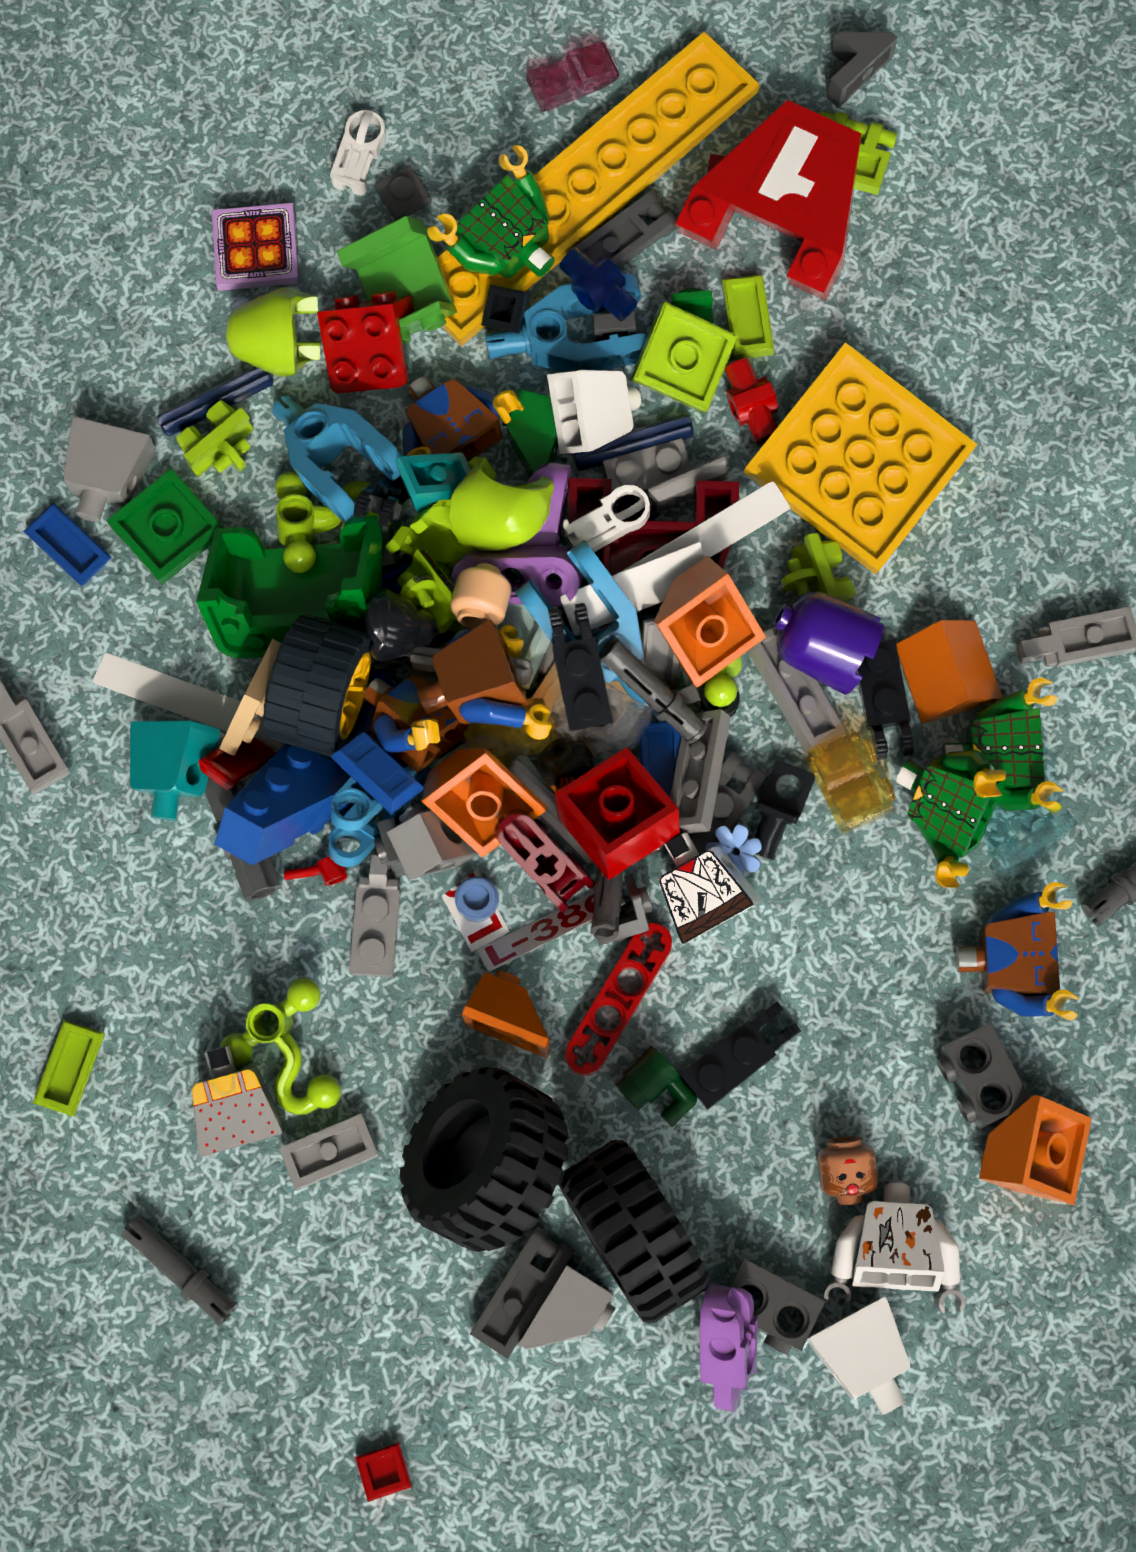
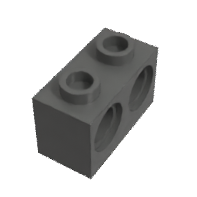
[937,1023,1030,1131]
[729,1259,826,1355]

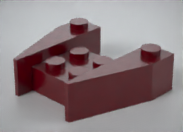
[568,478,739,631]

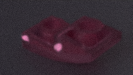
[526,42,620,112]

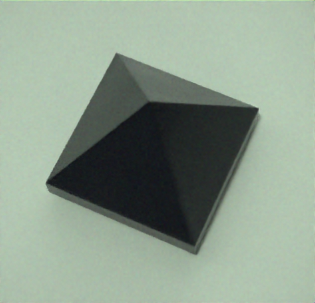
[481,284,528,334]

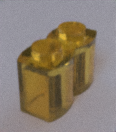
[463,698,557,767]
[806,731,896,835]

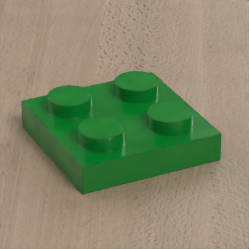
[106,469,224,586]

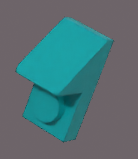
[395,452,471,514]

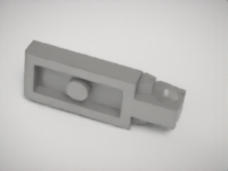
[1017,606,1136,668]
[0,680,71,795]
[349,855,401,978]

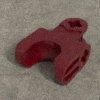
[494,809,596,913]

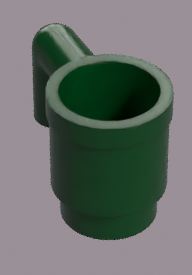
[615,1045,697,1127]

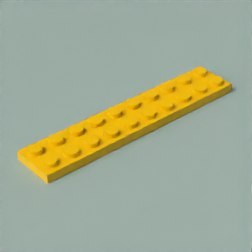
[437,31,760,347]

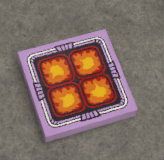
[212,203,300,291]

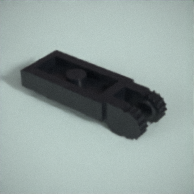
[353,473,413,527]
[548,603,613,731]
[856,639,914,760]
[680,1002,801,1111]

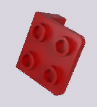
[317,290,414,393]

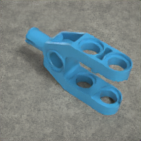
[485,274,648,372]
[272,395,403,522]
[514,540,648,710]
[328,746,430,867]

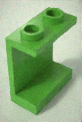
[337,216,458,345]

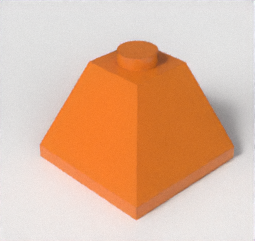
[654,556,766,688]
[422,748,547,858]
[462,970,551,1059]
[979,1095,1092,1205]

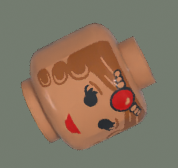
[817,1136,878,1205]

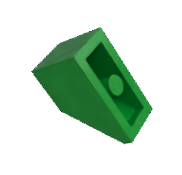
[502,388,559,477]

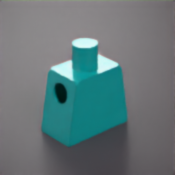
[130,721,220,821]

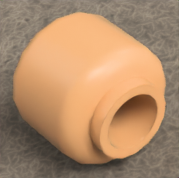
[451,563,511,629]

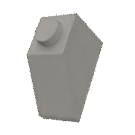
[519,1265,616,1350]

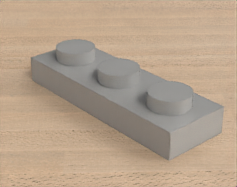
[748,628,846,754]
[670,709,731,835]

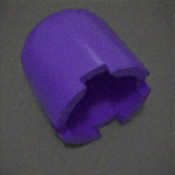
[773,590,884,695]

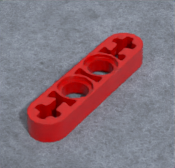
[565,923,672,1076]

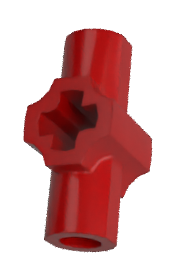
[724,358,779,445]

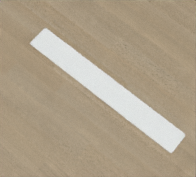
[619,482,790,573]
[93,653,323,756]

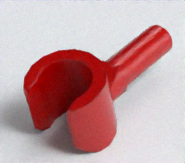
[284,856,347,886]

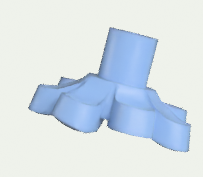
[705,825,762,875]

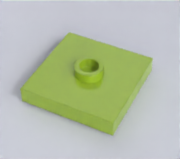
[630,302,738,413]

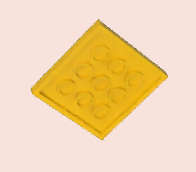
[743,342,978,575]

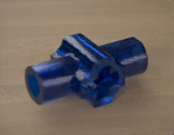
[559,247,638,321]

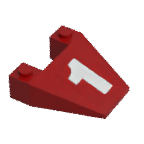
[675,100,862,301]

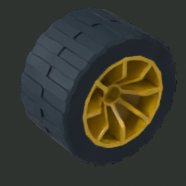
[263,614,376,757]

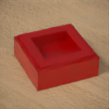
[355,1442,413,1502]

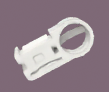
[330,110,386,195]
[563,485,650,552]

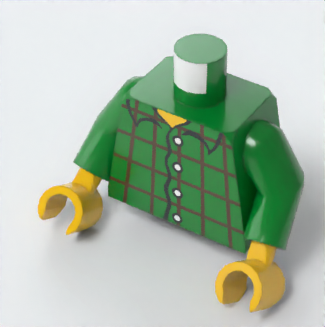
[427,145,555,278]
[942,677,1064,813]
[896,750,1009,888]

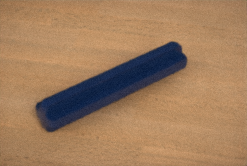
[157,367,273,436]
[573,414,694,470]

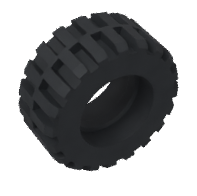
[399,1067,569,1252]
[559,1140,710,1323]

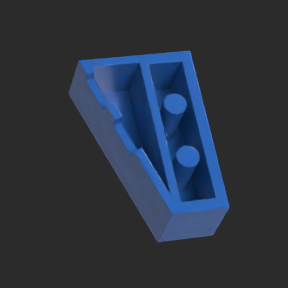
[215,743,354,865]

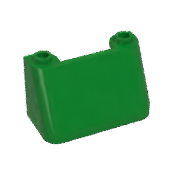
[196,515,383,659]

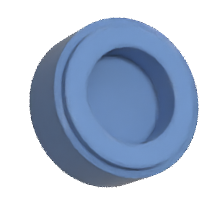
[455,876,499,922]

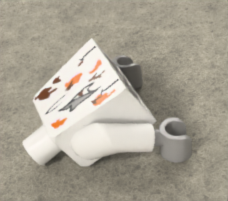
[824,1182,966,1314]

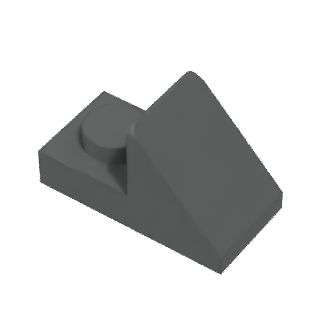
[827,32,898,108]

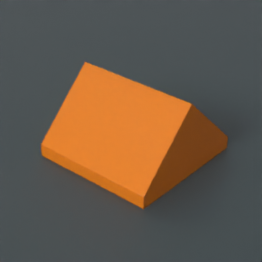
[896,620,1002,725]

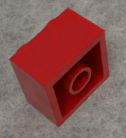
[555,747,680,880]

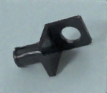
[755,760,815,860]

